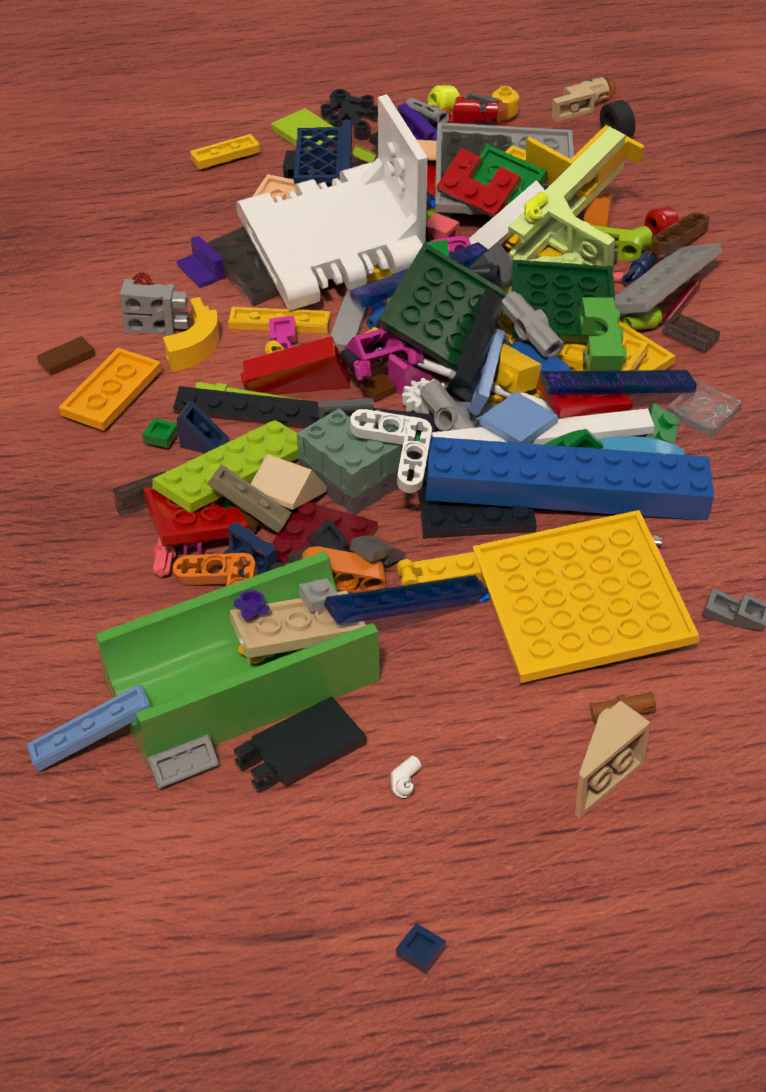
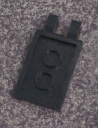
[234,696,367,793]

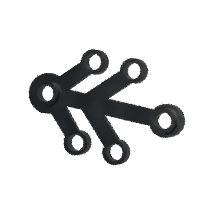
[320,89,378,140]

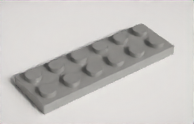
[615,243,722,317]

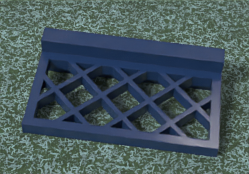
[293,120,352,184]

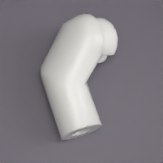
[390,755,422,798]

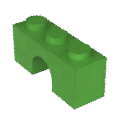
[579,297,627,374]

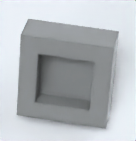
[298,578,339,612]

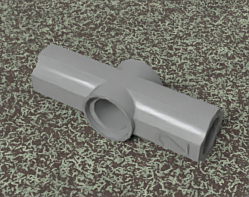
[502,291,564,359]
[419,380,475,431]

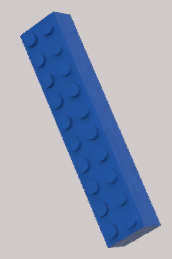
[425,437,714,520]

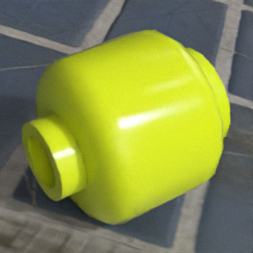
[428,85,460,111]

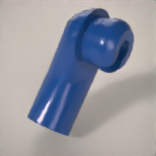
[366,297,387,329]

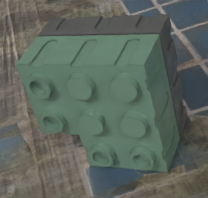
[297,408,415,515]

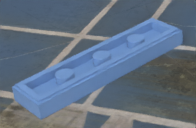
[469,329,505,416]
[27,684,152,772]

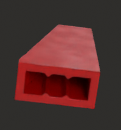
[240,336,350,395]

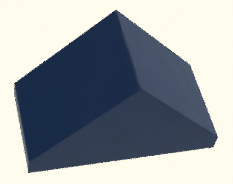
[177,400,229,454]

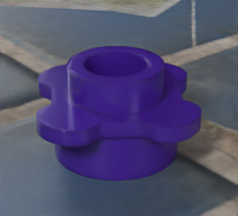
[234,590,270,619]

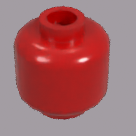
[644,206,680,236]

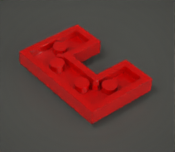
[436,148,522,218]

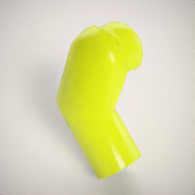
[524,191,549,222]

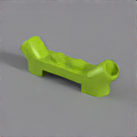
[564,225,653,261]

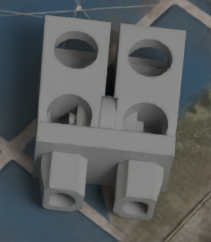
[120,279,190,336]

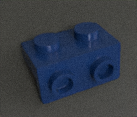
[222,522,278,578]

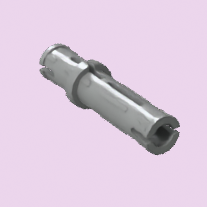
[406,97,449,123]

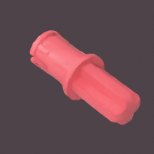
[152,538,176,578]

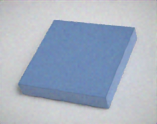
[480,392,558,443]

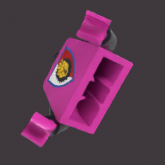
[341,328,424,380]

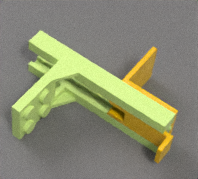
[508,125,644,266]

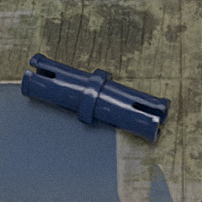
[621,250,657,287]

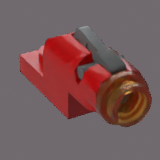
[433,93,508,129]

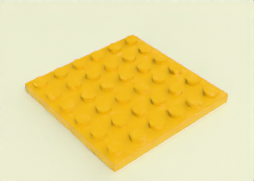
[473,510,699,683]

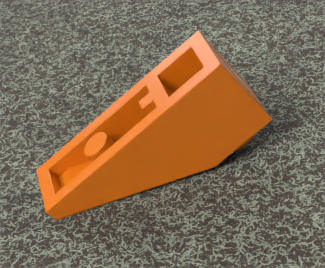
[584,192,615,227]

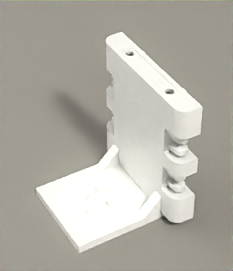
[236,95,428,311]

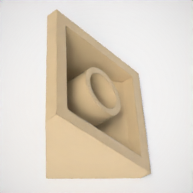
[251,454,327,509]

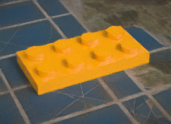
[59,348,162,431]

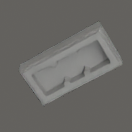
[146,734,219,788]

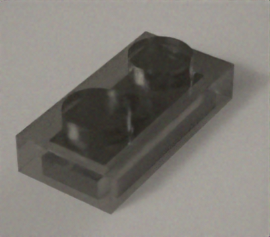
[662,312,720,352]
[112,471,165,516]

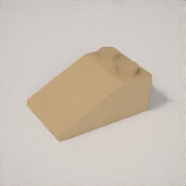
[575,701,651,819]

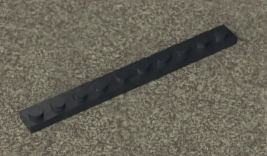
[173,386,437,437]

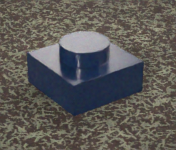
[396,923,446,974]

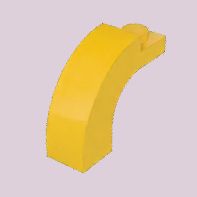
[163,297,220,372]

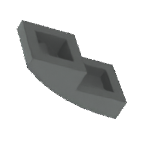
[350,536,405,565]
[702,588,766,630]

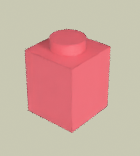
[426,213,459,240]

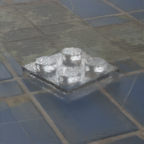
[667,380,742,437]

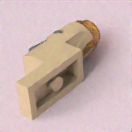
[552,77,616,122]

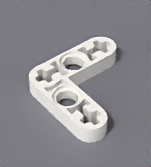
[350,409,432,493]

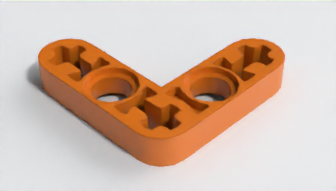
[173,553,258,586]

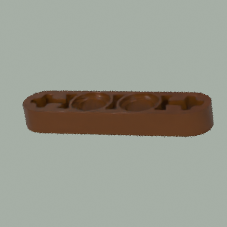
[650,213,710,255]

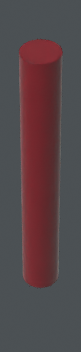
[660,281,700,329]

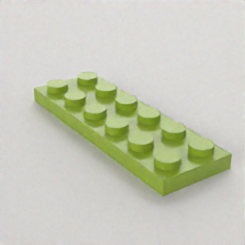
[153,420,299,513]

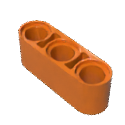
[302,547,387,596]

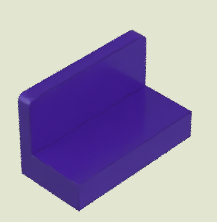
[398,103,437,141]
[177,236,225,288]

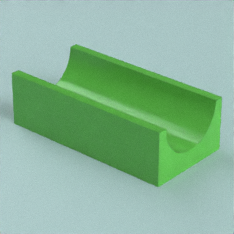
[95,551,380,771]

